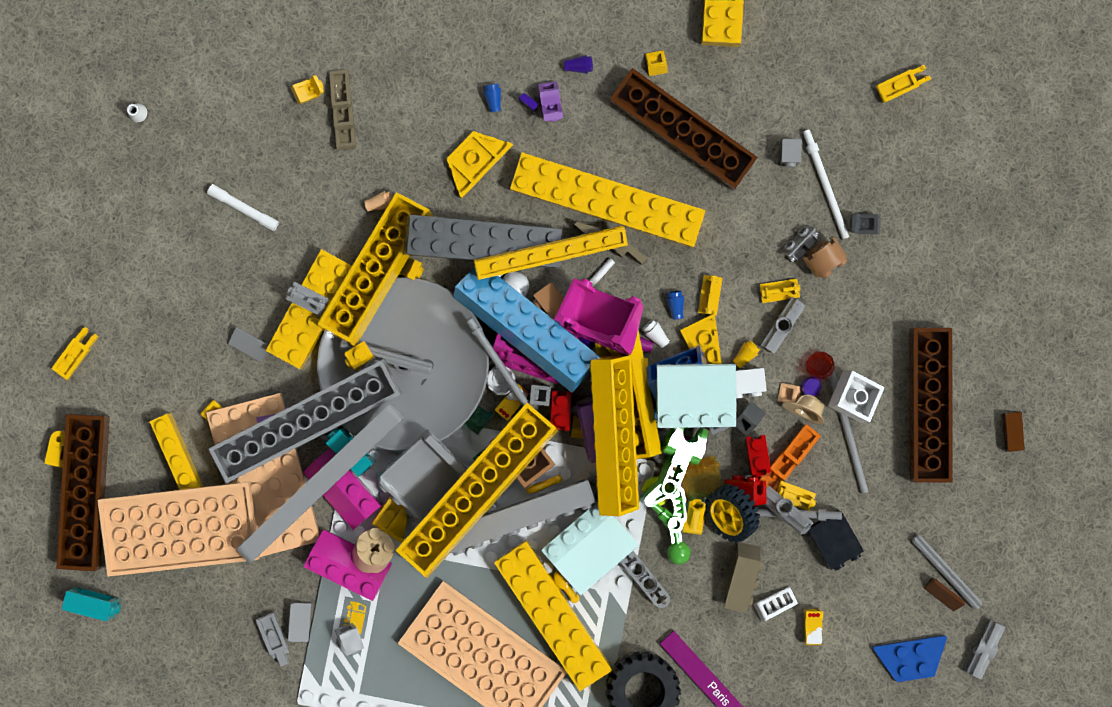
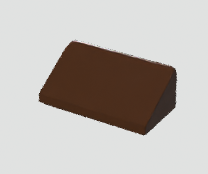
[1002,412,1025,452]
[924,578,965,611]

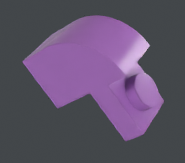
[538,81,563,122]

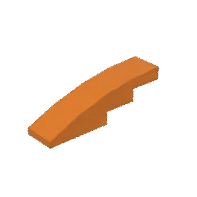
[759,424,821,491]

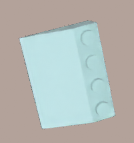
[657,364,736,428]
[541,502,639,595]

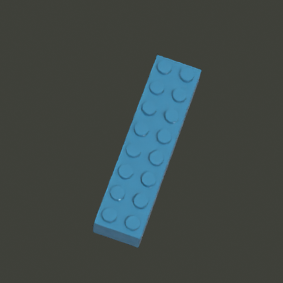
[453,267,600,392]

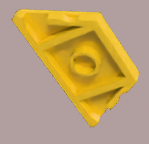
[447,131,513,198]

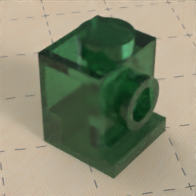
[464,405,493,435]

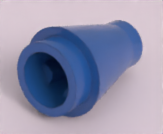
[483,83,501,112]
[665,291,684,320]

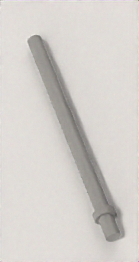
[466,317,532,406]
[828,370,869,494]

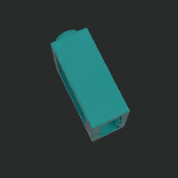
[326,428,376,477]
[61,587,121,622]

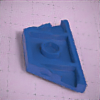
[872,635,947,682]

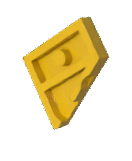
[371,495,408,544]

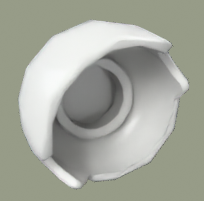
[503,271,529,297]
[487,366,515,395]

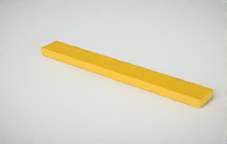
[473,226,628,280]

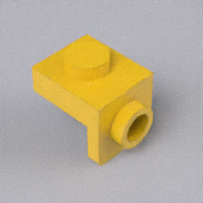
[291,75,324,105]
[399,257,424,281]
[344,341,375,371]

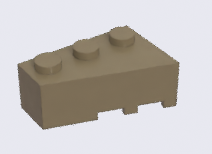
[724,542,764,613]

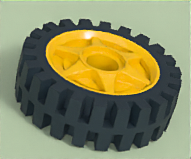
[705,484,760,543]

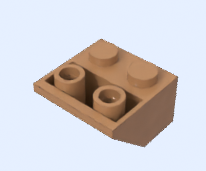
[533,282,564,321]

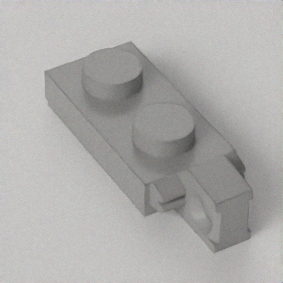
[256,612,289,666]

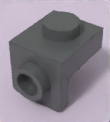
[850,213,881,234]

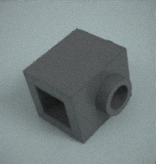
[736,401,766,436]

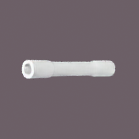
[207,184,279,232]

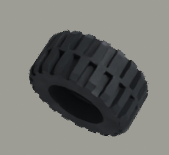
[605,651,681,707]

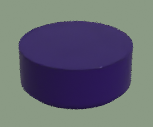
[801,377,821,396]

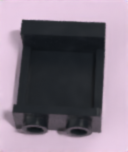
[807,510,864,571]

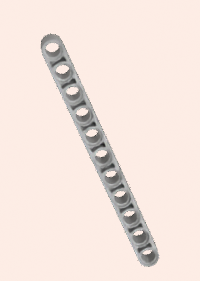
[236,403,405,564]

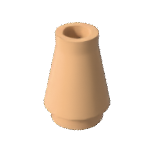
[365,191,393,212]

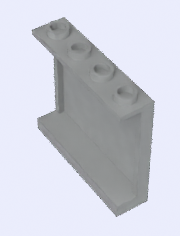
[377,429,468,524]

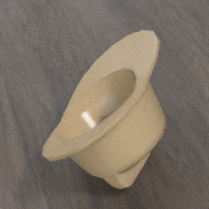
[782,395,824,425]

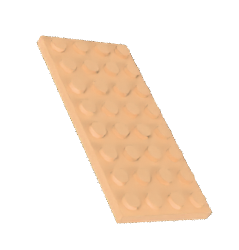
[206,393,320,557]
[98,482,260,577]
[398,580,567,707]

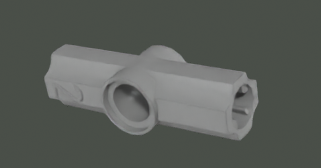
[760,297,806,354]
[764,486,813,535]
[965,620,1006,679]

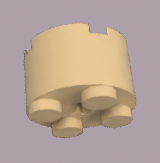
[352,528,395,573]

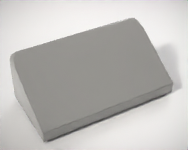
[228,327,269,363]
[288,602,311,642]

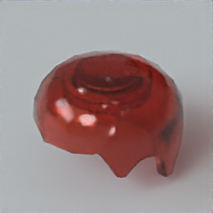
[805,352,835,380]

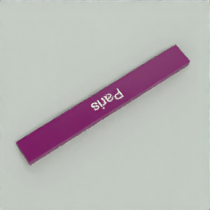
[660,630,744,707]

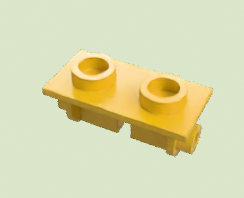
[698,275,722,316]
[759,279,801,303]
[776,480,816,511]

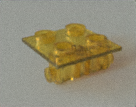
[682,456,722,502]

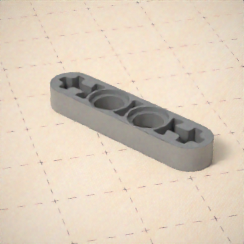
[620,551,670,608]

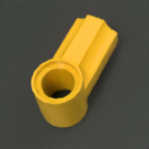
[682,499,706,535]

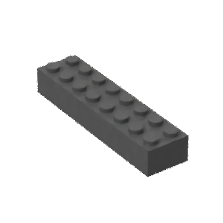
[403,215,562,268]

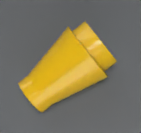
[733,340,760,368]

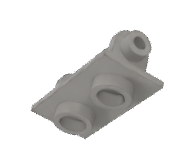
[781,225,820,263]
[286,282,329,316]

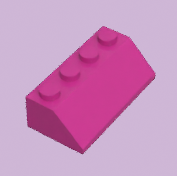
[303,448,382,530]
[304,529,392,601]

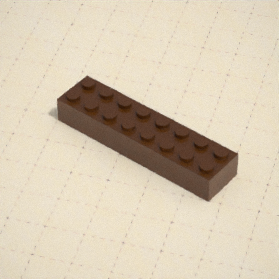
[609,68,758,191]
[909,328,953,483]
[56,414,110,571]

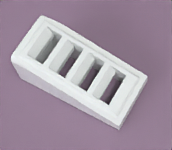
[753,586,798,621]

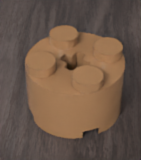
[802,236,847,279]

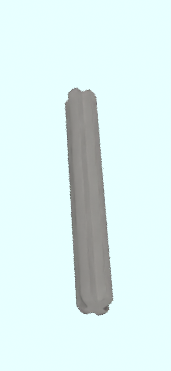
[340,340,433,374]
[912,534,982,609]

